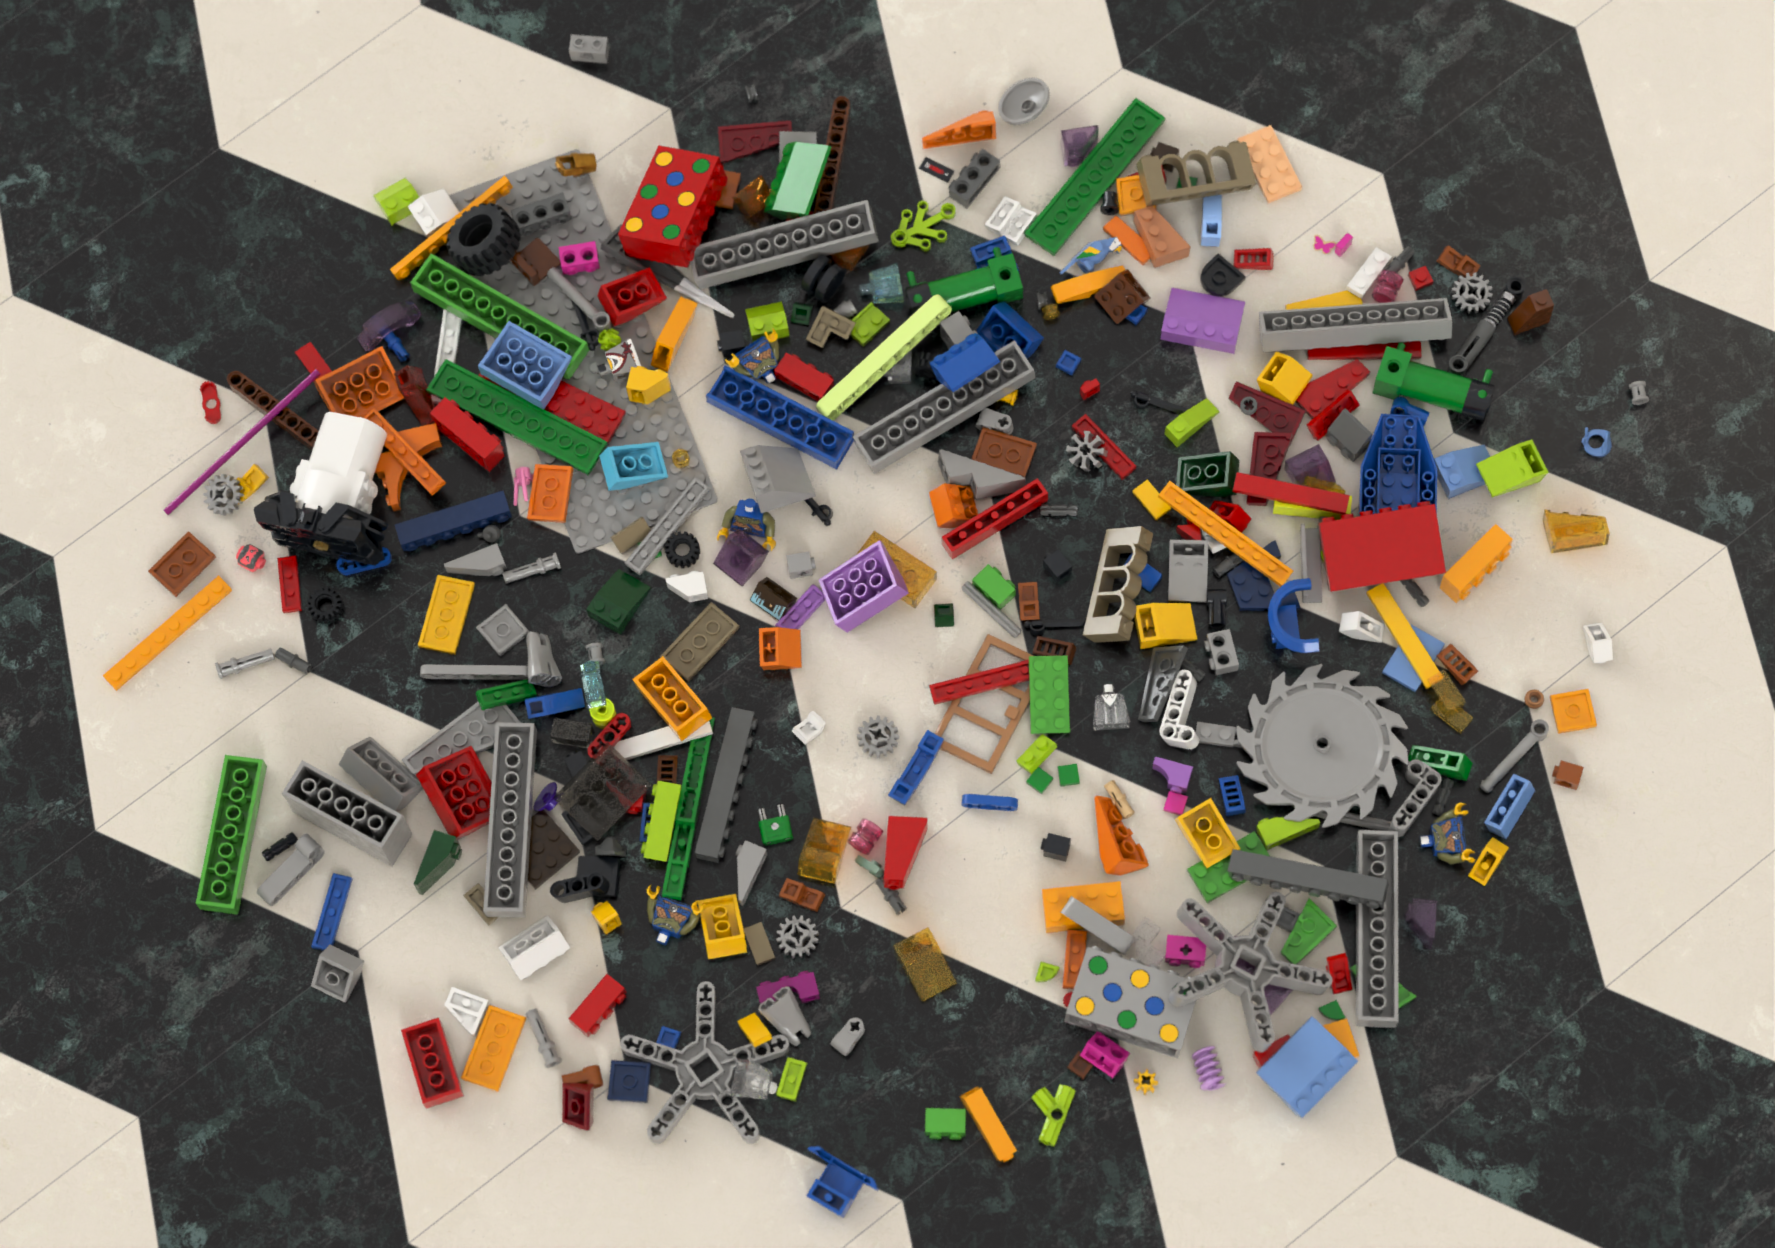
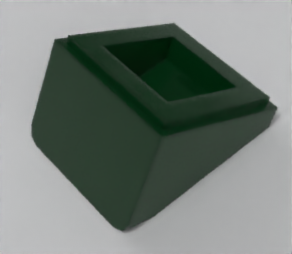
[791,302,813,325]
[934,603,954,627]

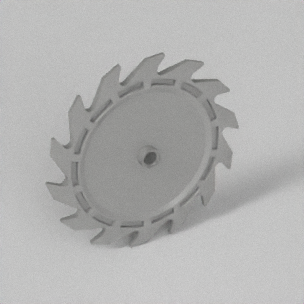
[1236,664,1409,828]

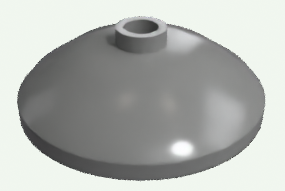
[999,78,1050,125]

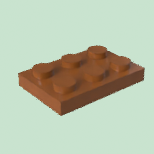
[972,427,1037,478]
[148,531,216,597]

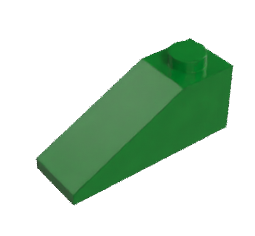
[1408,745,1473,781]

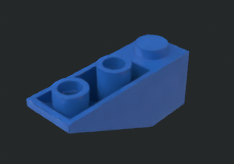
[525,688,585,719]

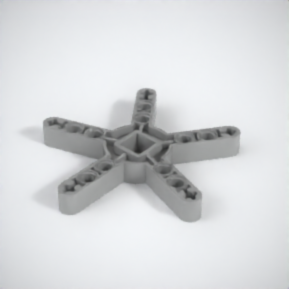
[1169,892,1332,1052]
[621,981,790,1144]

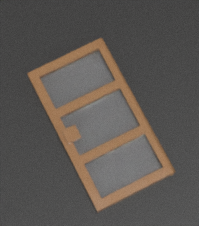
[935,634,1033,774]

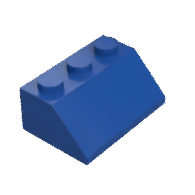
[976,301,1044,359]
[929,333,1000,392]

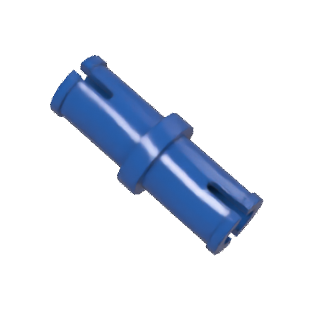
[379,326,410,362]

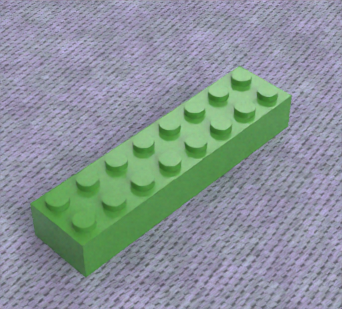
[196,755,267,915]

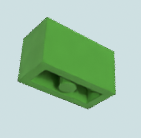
[972,564,1016,610]
[925,1108,966,1140]

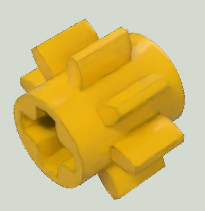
[1133,1069,1158,1095]

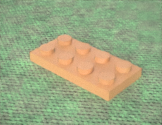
[1237,125,1302,203]

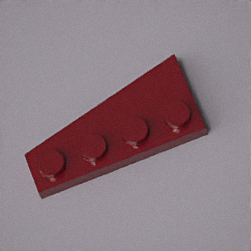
[1228,381,1306,446]
[1246,432,1293,506]

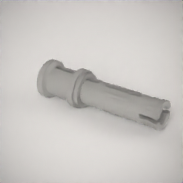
[502,552,561,584]
[215,648,275,679]
[525,1009,562,1068]

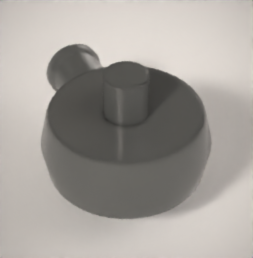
[477,525,501,543]

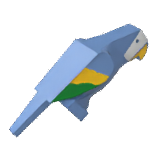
[1059,237,1122,274]

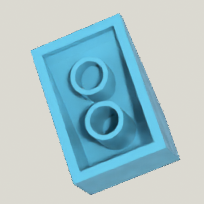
[599,442,668,491]

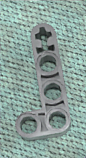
[1389,759,1441,837]
[257,833,324,906]
[1061,896,1136,955]

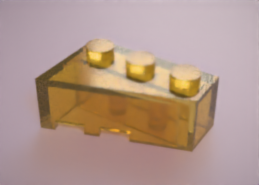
[1542,509,1610,553]

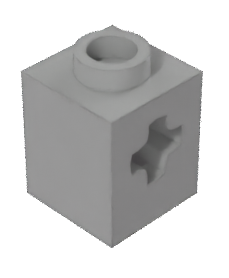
[786,551,816,579]

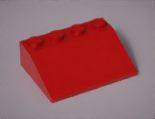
[416,746,492,840]

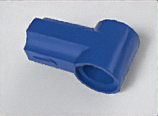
[1390,397,1430,426]

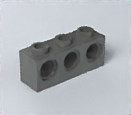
[948,148,1000,209]
[510,192,572,236]

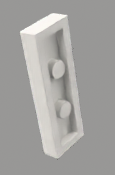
[1346,247,1392,299]

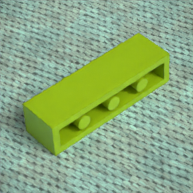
[641,781,682,862]

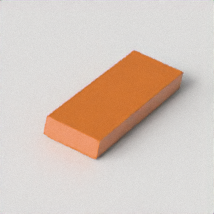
[1103,215,1150,265]
[1063,930,1087,989]

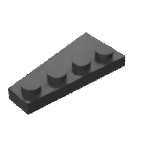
[1138,646,1188,722]

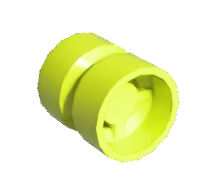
[589,697,617,729]

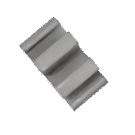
[1066,431,1108,471]

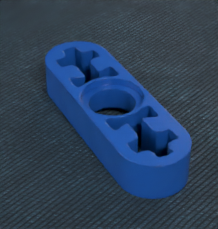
[336,547,392,575]
[961,794,1018,811]

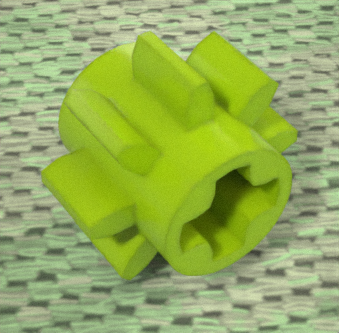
[598,328,621,351]

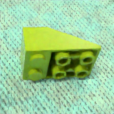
[1476,439,1549,498]

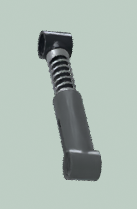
[1447,277,1525,376]

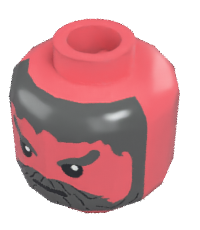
[236,544,266,572]

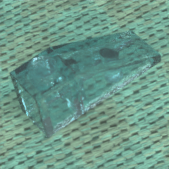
[580,661,607,709]

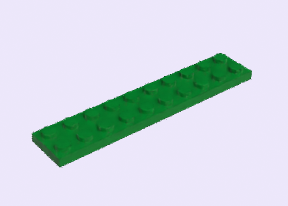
[1024,98,1165,256]
[426,359,608,475]

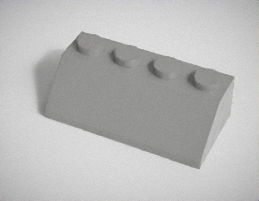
[338,736,423,812]

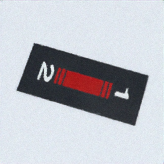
[919,157,955,183]

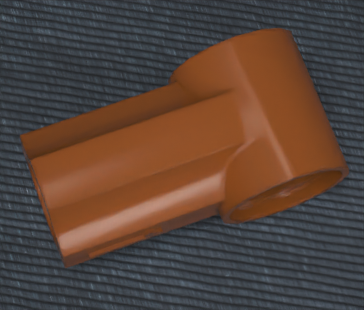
[562,1065,604,1089]

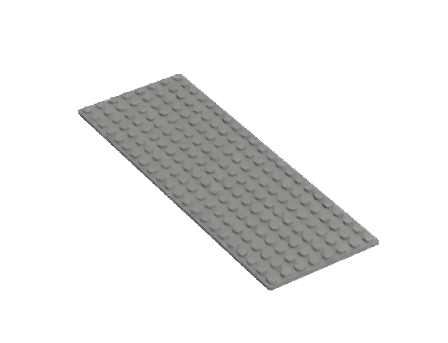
[449,149,718,554]

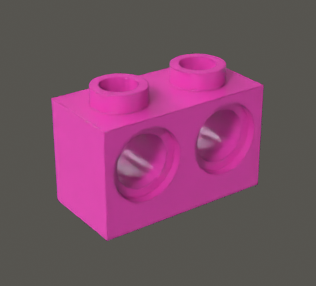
[558,241,600,275]
[1080,1031,1130,1078]

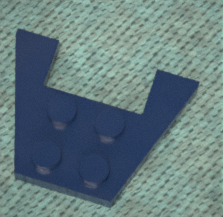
[1227,540,1301,611]

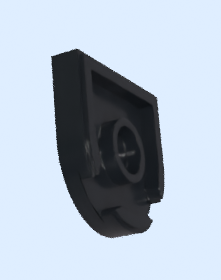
[1200,254,1246,296]

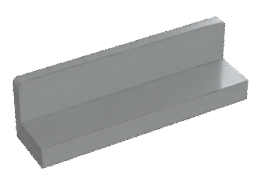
[1300,524,1322,603]

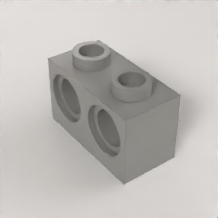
[1204,629,1239,675]

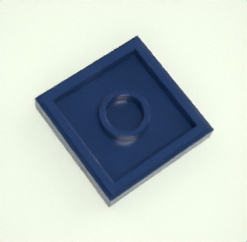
[608,1060,651,1103]

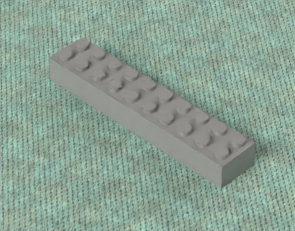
[691,200,879,289]
[1259,298,1452,352]
[853,340,1036,474]
[483,722,537,918]
[1356,830,1398,1028]

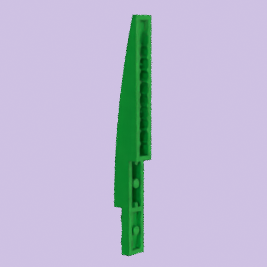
[662,717,715,900]

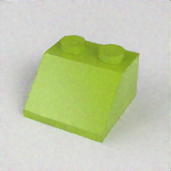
[373,178,419,225]
[745,301,789,342]

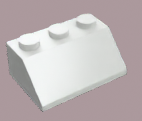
[498,915,570,980]

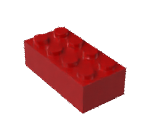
[430,397,505,472]
[401,1017,464,1109]

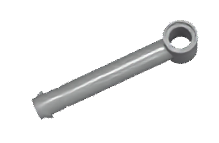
[547,267,612,334]
[1480,719,1549,793]

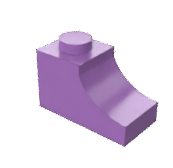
[1153,757,1193,794]

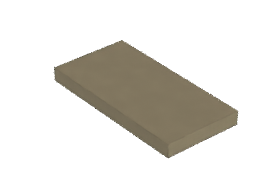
[660,602,740,683]

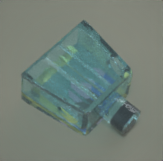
[859,263,904,303]

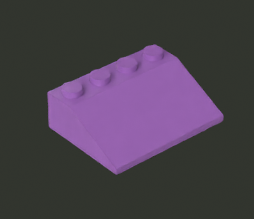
[1161,288,1245,354]
[818,540,909,633]

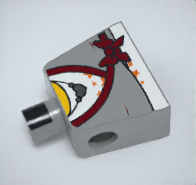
[597,338,641,382]

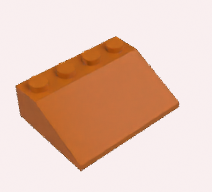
[313,346,408,418]

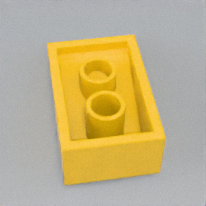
[1174,798,1241,868]
[698,894,747,959]

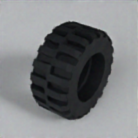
[447,203,521,276]

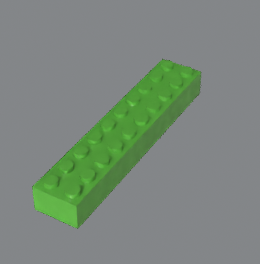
[410,253,589,380]

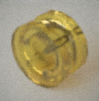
[1042,304,1060,320]
[672,449,690,468]

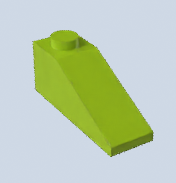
[1165,398,1220,448]
[1256,817,1320,850]

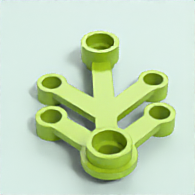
[891,201,956,251]

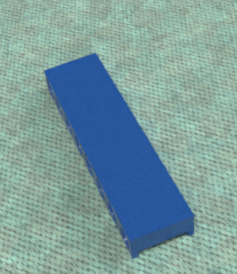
[706,365,854,470]

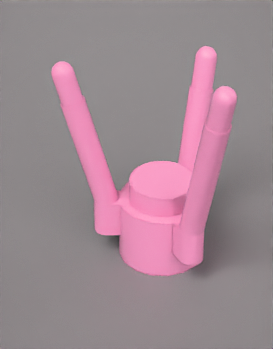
[514,467,534,506]

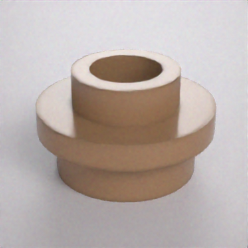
[1524,689,1544,709]

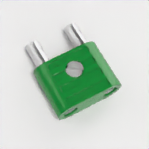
[758,804,793,846]

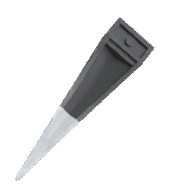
[600,225,734,318]

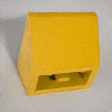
[1257,351,1313,405]
[626,366,671,405]

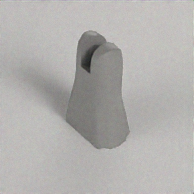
[526,631,562,687]
[758,987,812,1046]

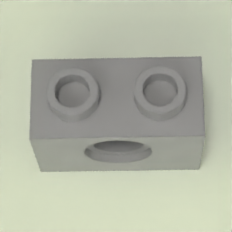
[569,34,609,64]

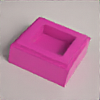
[1335,233,1353,257]
[1163,791,1188,815]

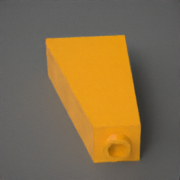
[651,296,698,372]
[959,1087,1017,1162]

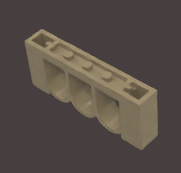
[1136,141,1256,206]
[1083,526,1153,643]

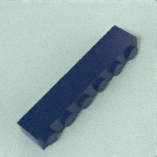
[395,490,512,551]

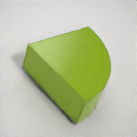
[1035,961,1060,982]

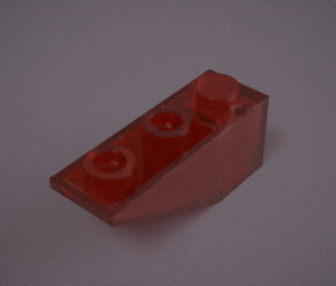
[394,365,435,426]

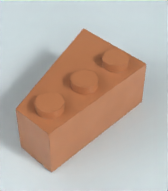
[1133,205,1190,268]

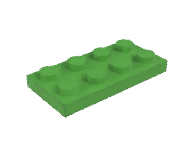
[1028,655,1070,734]
[1187,831,1270,904]

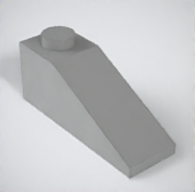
[444,543,507,576]
[736,840,768,906]

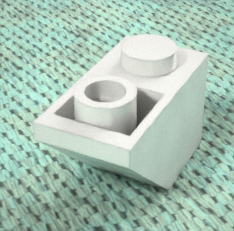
[666,571,708,602]

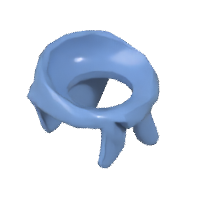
[1581,427,1612,457]

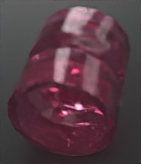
[1372,270,1404,303]
[848,818,883,855]

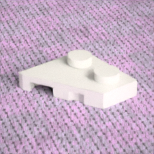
[445,987,489,1037]

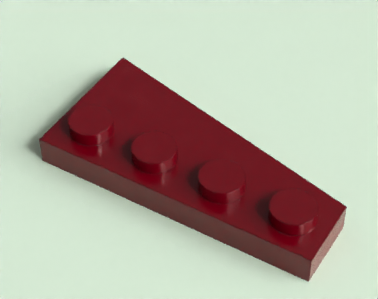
[718,120,792,164]

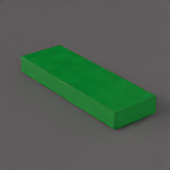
[476,679,537,710]

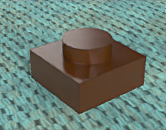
[1067,1051,1094,1080]

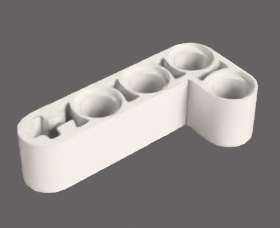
[1159,670,1199,749]

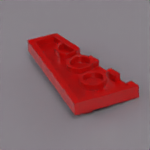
[1295,359,1370,419]

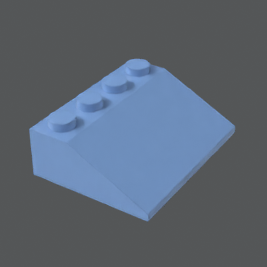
[478,321,572,410]
[1256,1016,1358,1118]

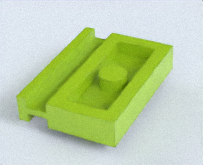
[851,302,890,347]

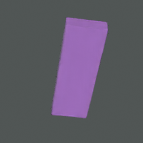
[775,584,826,629]

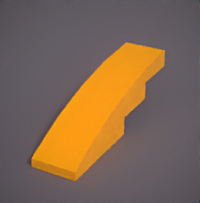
[1050,265,1125,304]

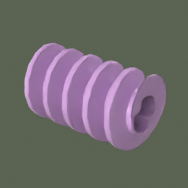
[1192,1046,1226,1091]

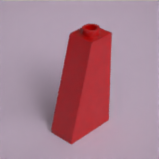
[884,816,928,890]

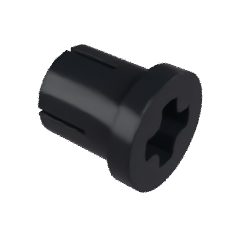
[1101,191,1119,215]

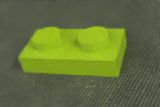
[1016,734,1057,774]
[776,1057,807,1102]

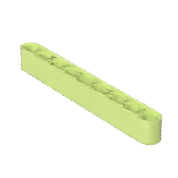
[816,294,952,420]

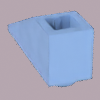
[1201,195,1222,247]

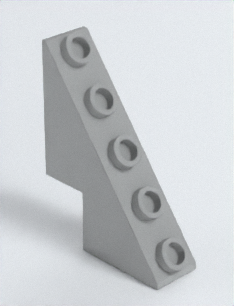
[938,449,1026,499]

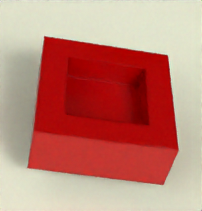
[1408,265,1434,291]
[1080,378,1100,400]

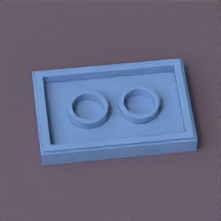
[1382,624,1445,693]

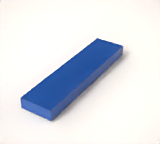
[311,873,353,951]

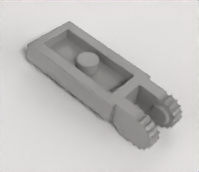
[1196,722,1251,748]

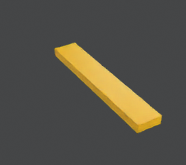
[1366,583,1443,689]

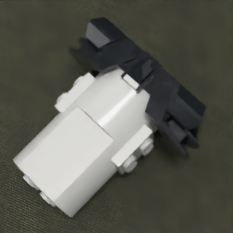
[254,412,388,565]

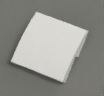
[985,197,1038,246]

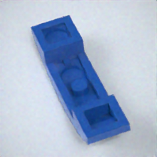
[888,730,944,805]

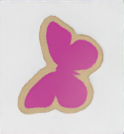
[1313,235,1337,254]

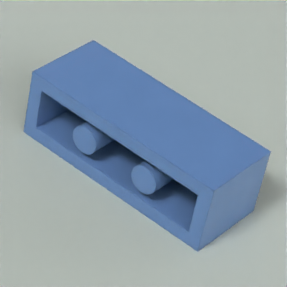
[1484,774,1535,839]

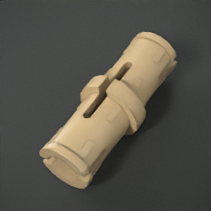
[1104,780,1135,819]

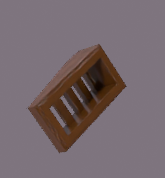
[1032,636,1076,665]
[657,755,678,784]

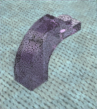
[357,301,422,352]

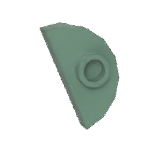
[855,855,884,878]

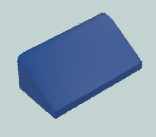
[1124,553,1162,593]

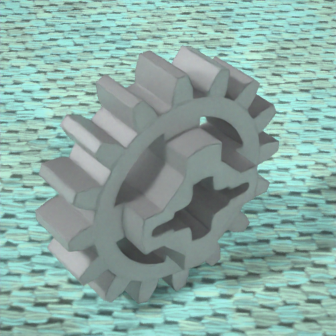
[1451,272,1493,314]
[203,474,244,516]
[857,715,899,758]
[776,915,819,958]

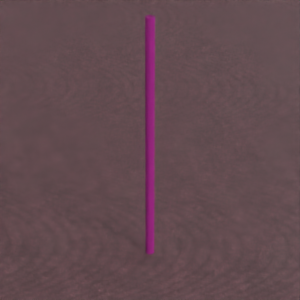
[163,369,321,515]

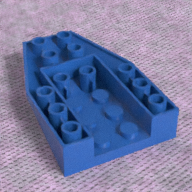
[1358,414,1437,516]

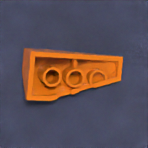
[922,110,996,149]
[1094,796,1149,876]

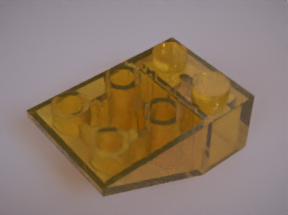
[797,818,851,884]
[893,927,957,1001]

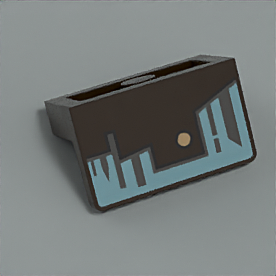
[750,577,797,621]

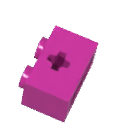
[1165,935,1206,968]

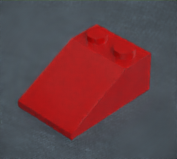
[597,267,667,327]

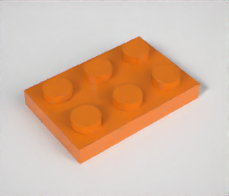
[527,464,573,523]

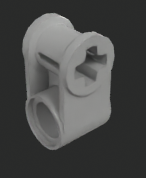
[976,408,1014,435]
[830,1018,865,1057]

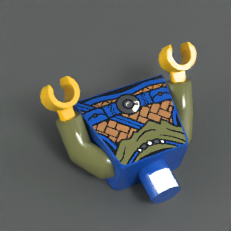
[725,328,779,384]
[717,498,776,551]
[1420,803,1475,864]
[647,884,706,945]

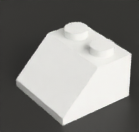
[408,189,459,237]

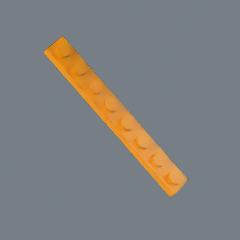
[390,175,513,281]
[1158,481,1293,587]
[103,575,232,691]

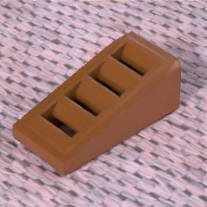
[1436,644,1478,685]

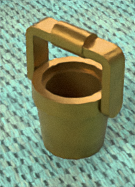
[555,152,597,177]

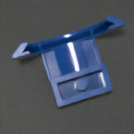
[1268,578,1319,653]
[806,1146,879,1218]

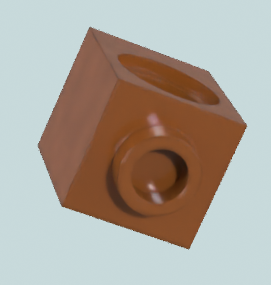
[1552,760,1584,790]

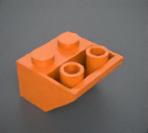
[929,483,978,529]
[759,627,802,670]

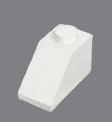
[1339,611,1384,643]
[1583,623,1613,663]

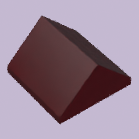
[562,1083,594,1131]

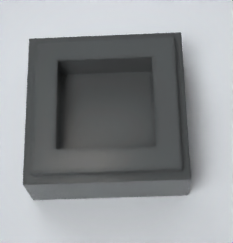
[1276,906,1300,932]

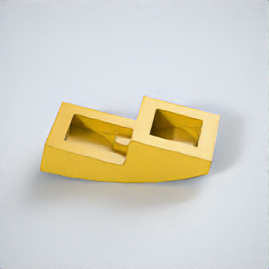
[236,464,269,504]

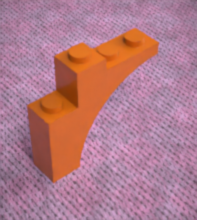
[375,423,442,511]

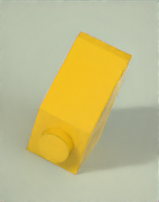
[1468,837,1509,886]
[591,901,622,935]

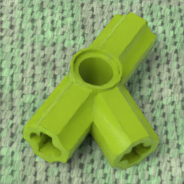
[1031,1085,1076,1147]

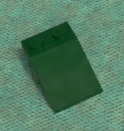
[1176,451,1240,497]
[586,569,651,635]
[414,830,462,895]

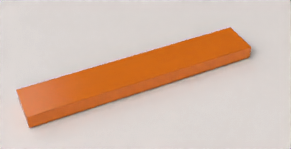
[363,408,446,496]

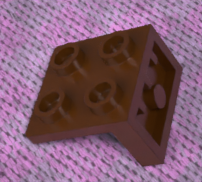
[509,238,561,286]
[1094,269,1151,324]

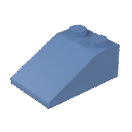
[1434,445,1490,499]

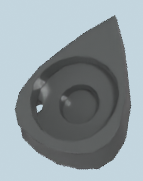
[595,836,626,857]

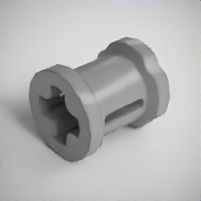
[1629,381,1649,405]
[585,643,605,666]

